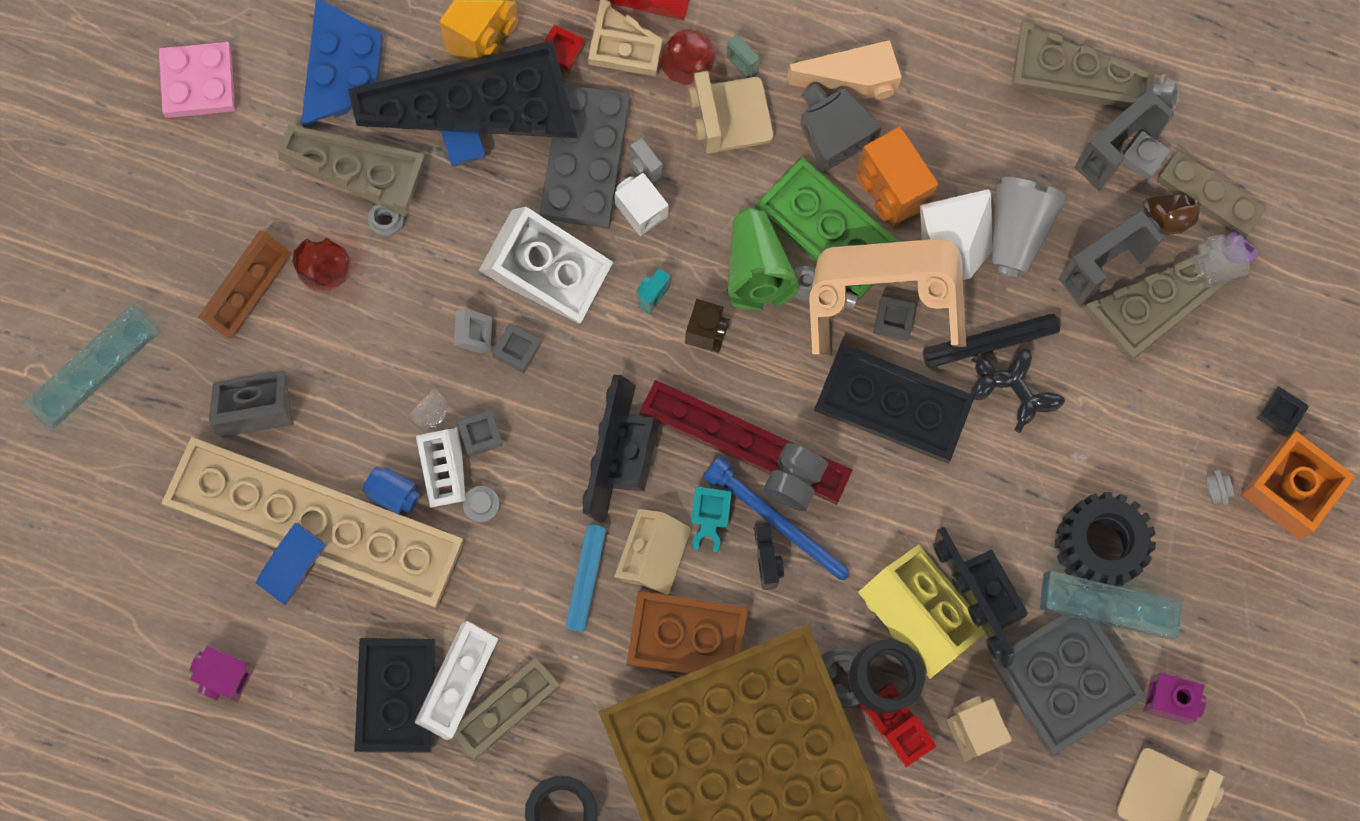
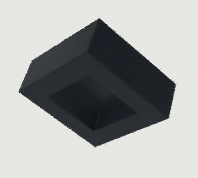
[1256,386,1309,437]

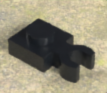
[754,522,784,590]

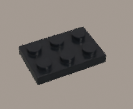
[354,638,436,753]

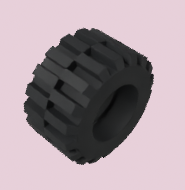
[1055,492,1156,590]

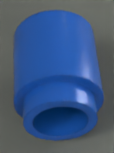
[362,466,420,515]

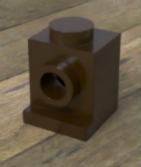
[685,298,729,354]

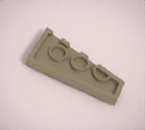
[1011,20,1155,108]
[278,124,425,217]
[1083,247,1238,362]

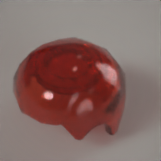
[660,29,716,85]
[292,238,351,291]

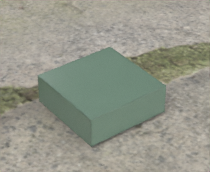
[726,34,760,78]

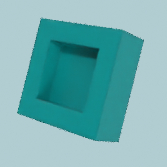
[637,268,670,314]

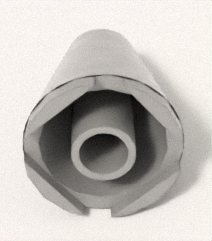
[992,176,1067,279]

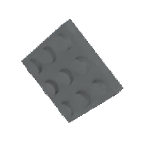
[989,602,1146,757]

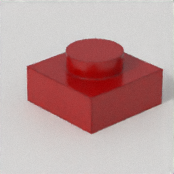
[543,24,585,73]

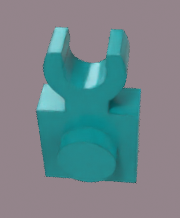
[691,487,732,553]

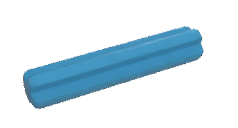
[565,524,606,633]

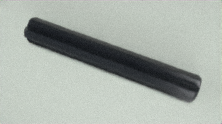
[922,313,1060,368]

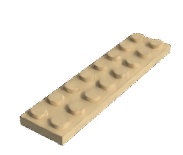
[161,437,464,609]

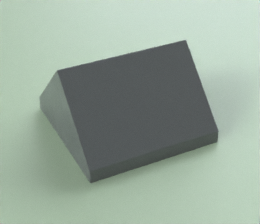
[209,370,293,437]

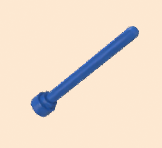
[702,455,849,580]

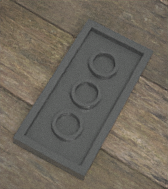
[539,85,630,229]

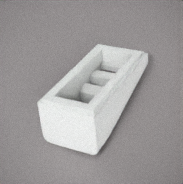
[416,428,465,508]

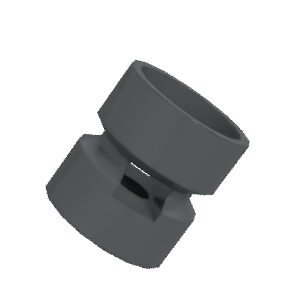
[763,443,828,511]

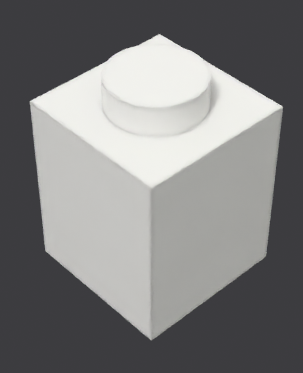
[615,173,669,236]

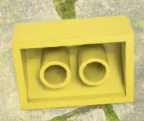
[858,544,985,679]

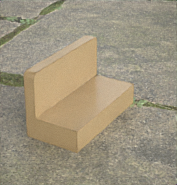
[614,509,691,595]

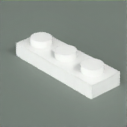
[415,621,498,740]

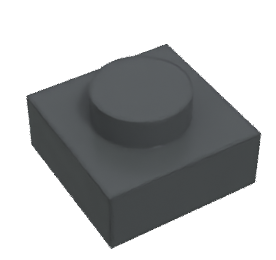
[873,296,916,341]
[492,323,542,374]
[457,409,503,457]

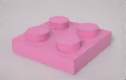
[159,42,235,118]

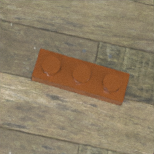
[198,231,291,340]

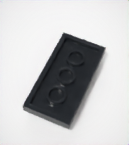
[814,343,975,464]

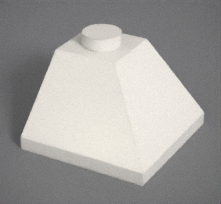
[920,189,993,280]

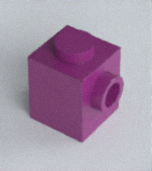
[189,645,254,702]
[1143,672,1207,724]

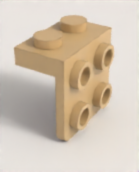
[688,71,773,154]
[1116,748,1224,821]

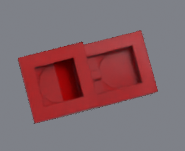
[859,683,937,768]

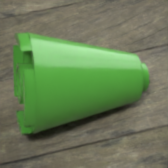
[727,208,799,311]

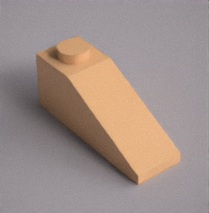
[787,40,902,100]

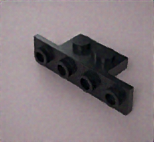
[582,374,660,523]
[933,527,1028,668]

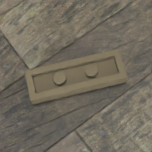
[1156,150,1267,239]
[454,657,561,761]

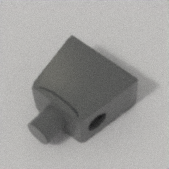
[800,83,882,173]

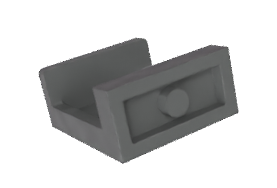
[1075,89,1174,191]
[1059,210,1163,306]

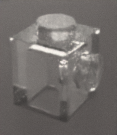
[1193,235,1250,287]

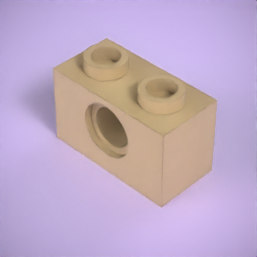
[946,696,1012,762]

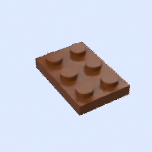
[626,591,748,675]

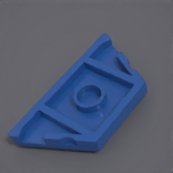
[301,0,383,128]

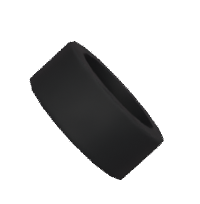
[849,640,925,714]
[525,776,597,821]

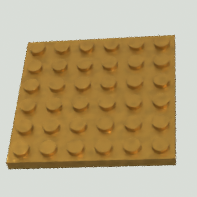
[598,624,889,821]

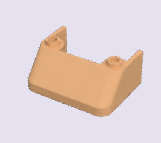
[809,239,966,356]

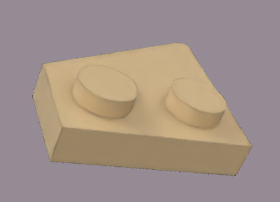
[588,0,663,76]

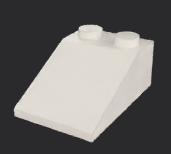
[479,207,613,323]

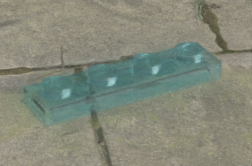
[24,304,160,431]
[1040,571,1182,640]

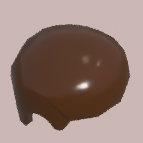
[1143,195,1200,235]

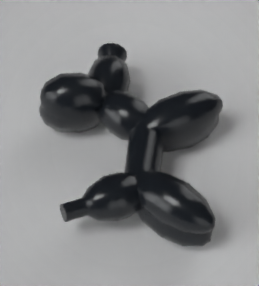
[971,349,1065,433]

